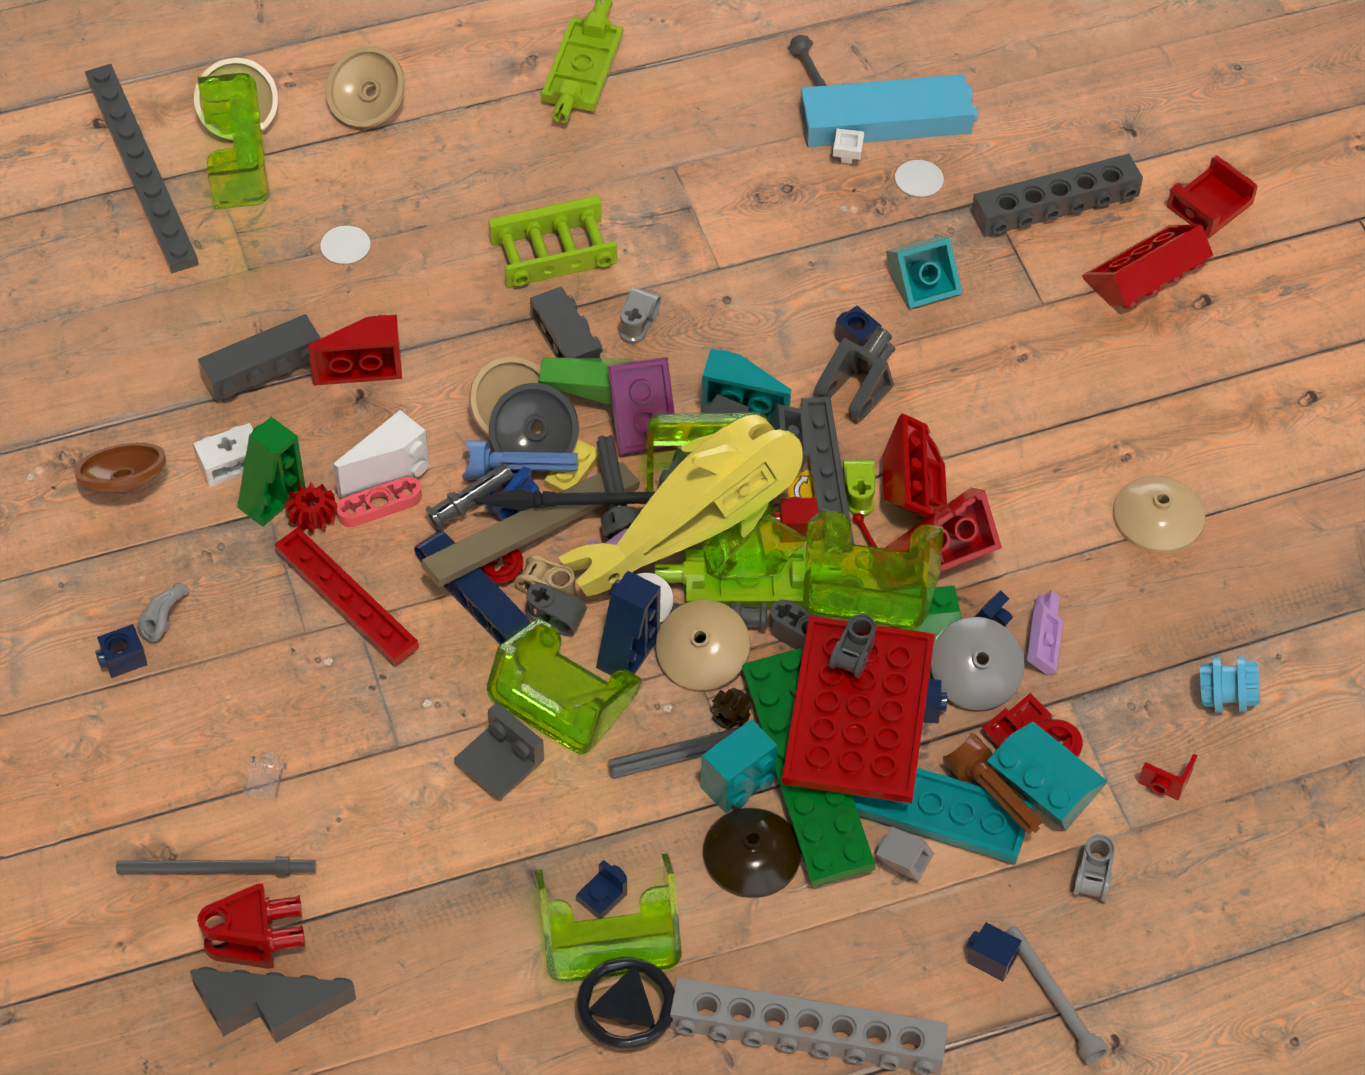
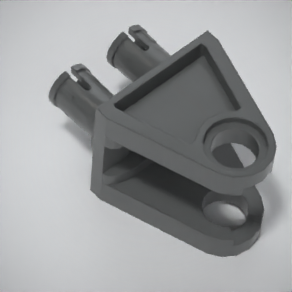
[814,326,896,422]

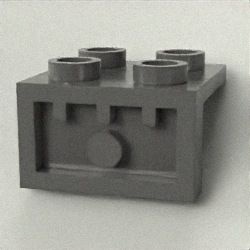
[454,702,544,800]

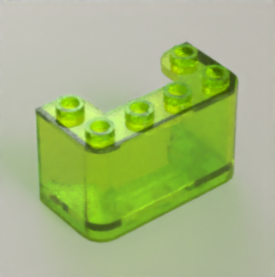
[198,73,270,210]

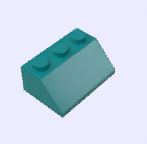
[987,722,1108,831]

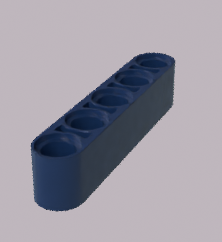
[414,530,533,649]

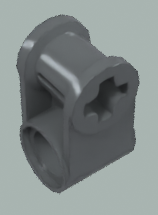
[525,583,587,636]
[829,614,876,679]

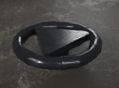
[576,957,675,1049]

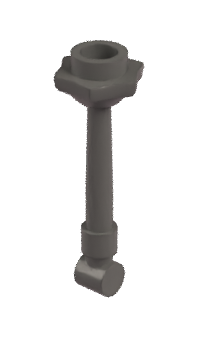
[787,35,826,86]

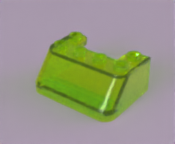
[803,509,944,629]

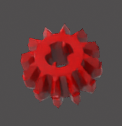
[285,482,338,535]

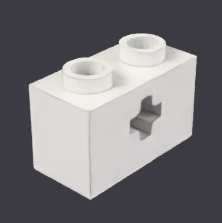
[193,423,253,487]

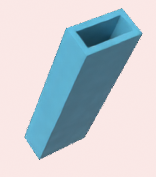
[800,74,977,147]

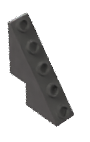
[190,967,356,1043]

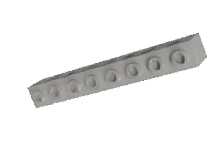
[670,977,948,1075]

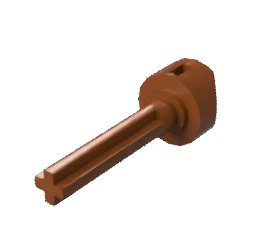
[943,733,1043,834]

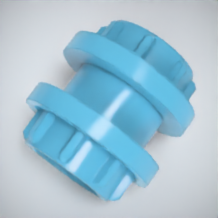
[1200,656,1260,713]

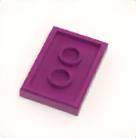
[607,357,679,455]

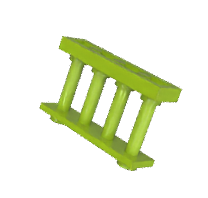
[488,195,617,288]

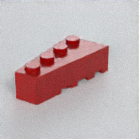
[870,487,1002,590]

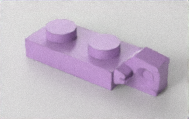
[1027,590,1063,675]

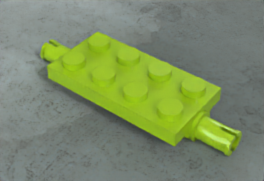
[541,0,623,123]
[655,549,842,608]

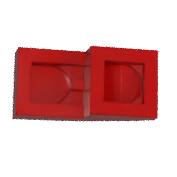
[982,693,1052,747]

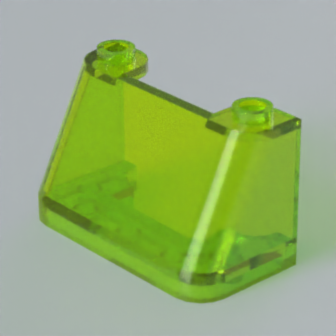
[487,618,643,754]

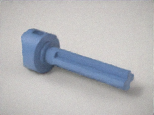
[462,440,579,480]

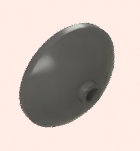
[489,383,579,474]

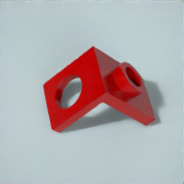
[1138,754,1198,800]

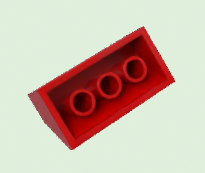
[1082,224,1213,309]

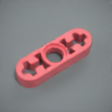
[336,476,422,527]

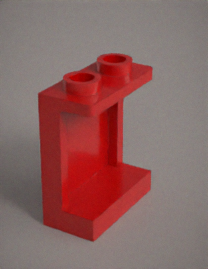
[1167,155,1258,238]

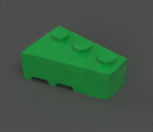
[237,416,306,527]

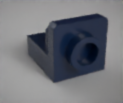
[576,860,627,921]

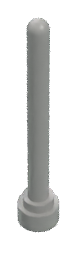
[1007,926,1109,1064]

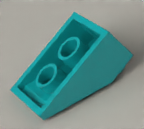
[701,348,792,421]

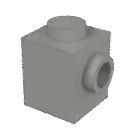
[876,826,934,881]

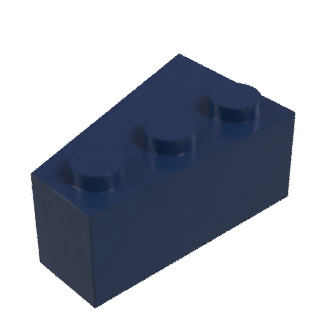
[596,570,661,684]

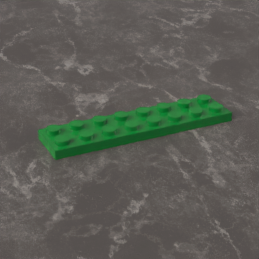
[742,648,876,887]

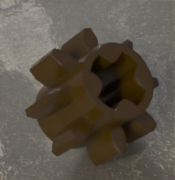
[712,688,752,728]

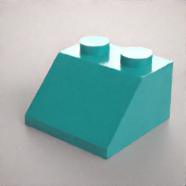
[886,236,963,309]

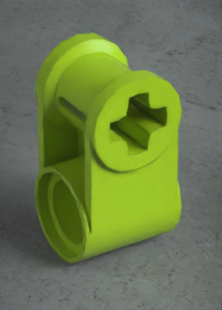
[843,459,875,516]

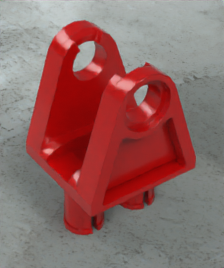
[197,883,305,969]

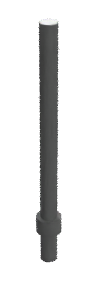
[116,856,317,876]

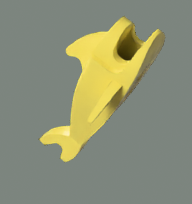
[558,415,803,596]

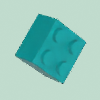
[701,719,777,813]

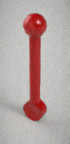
[852,513,879,554]

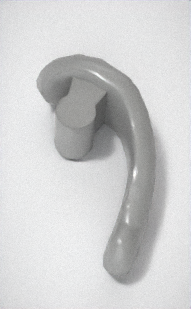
[137,583,189,642]

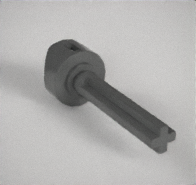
[596,435,640,539]

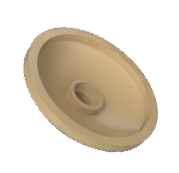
[326,46,405,128]
[194,58,278,141]
[469,356,543,437]
[1113,476,1205,554]
[656,600,750,692]

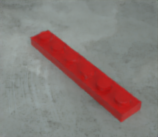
[274,527,419,665]

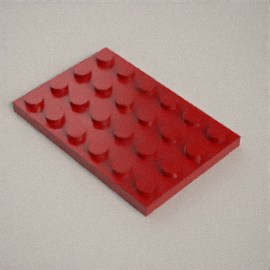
[782,615,935,804]

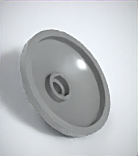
[930,617,1024,711]

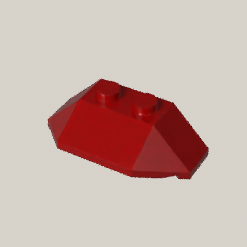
[882,413,947,518]

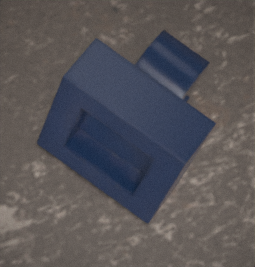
[974,590,1013,627]

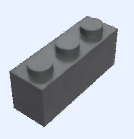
[530,286,603,358]

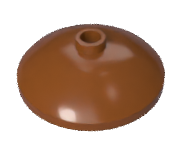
[74,443,166,494]

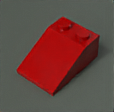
[308,314,402,386]

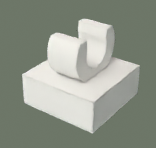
[833,128,864,164]

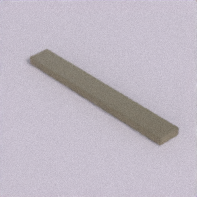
[421,462,640,587]

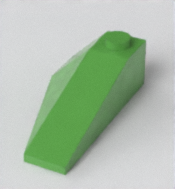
[538,357,637,406]

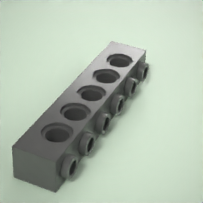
[971,153,1143,237]

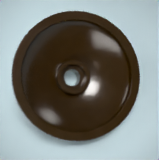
[703,808,801,898]

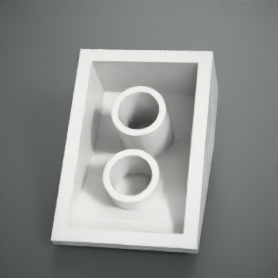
[333,410,429,500]

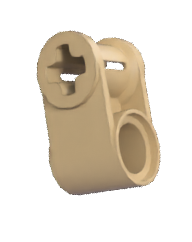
[514,555,576,598]

